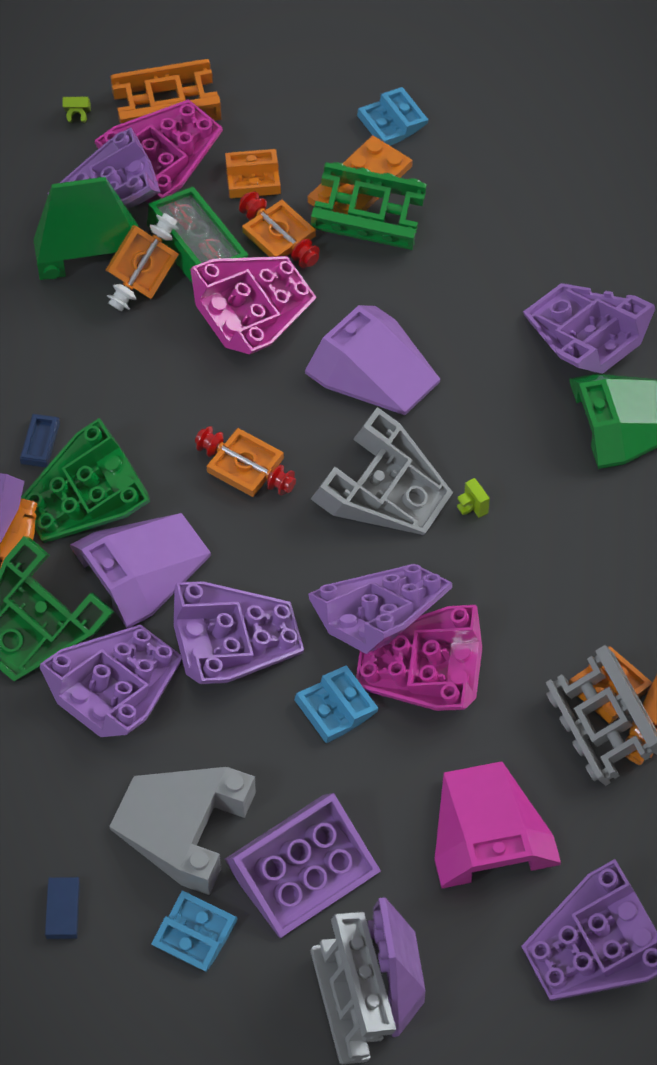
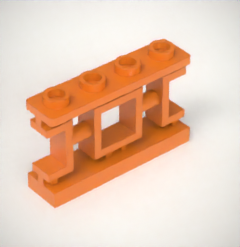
[110,59,222,124]

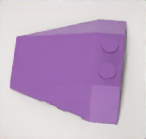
[523,283,655,374]

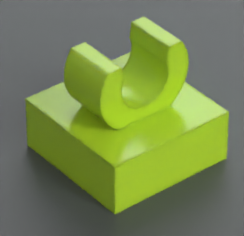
[63,97,91,123]
[457,478,490,518]

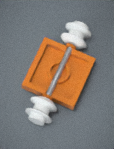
[106,213,179,312]

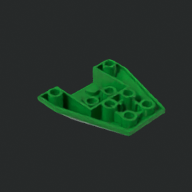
[569,374,657,469]
[21,418,150,543]

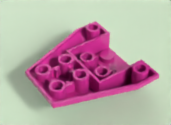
[95,99,223,203]
[191,256,317,354]
[356,605,482,711]
[435,761,561,889]

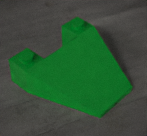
[33,177,138,280]
[0,536,115,681]

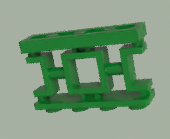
[311,162,427,250]

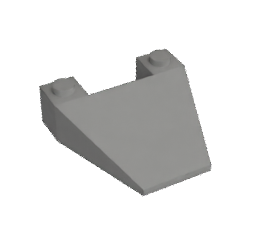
[311,407,453,535]
[109,767,256,895]

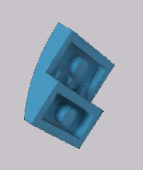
[357,87,428,146]
[294,665,379,743]
[151,891,238,972]

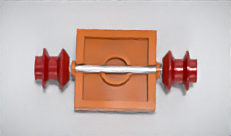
[239,191,320,268]
[195,426,296,497]

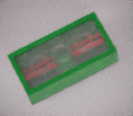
[147,187,248,284]

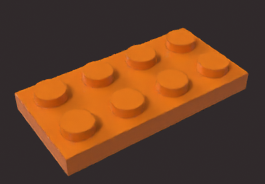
[308,136,413,215]

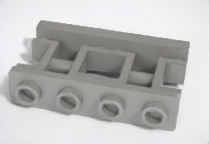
[546,645,657,786]
[310,912,396,1064]

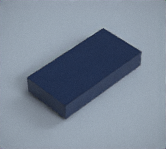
[20,414,60,467]
[45,877,80,939]

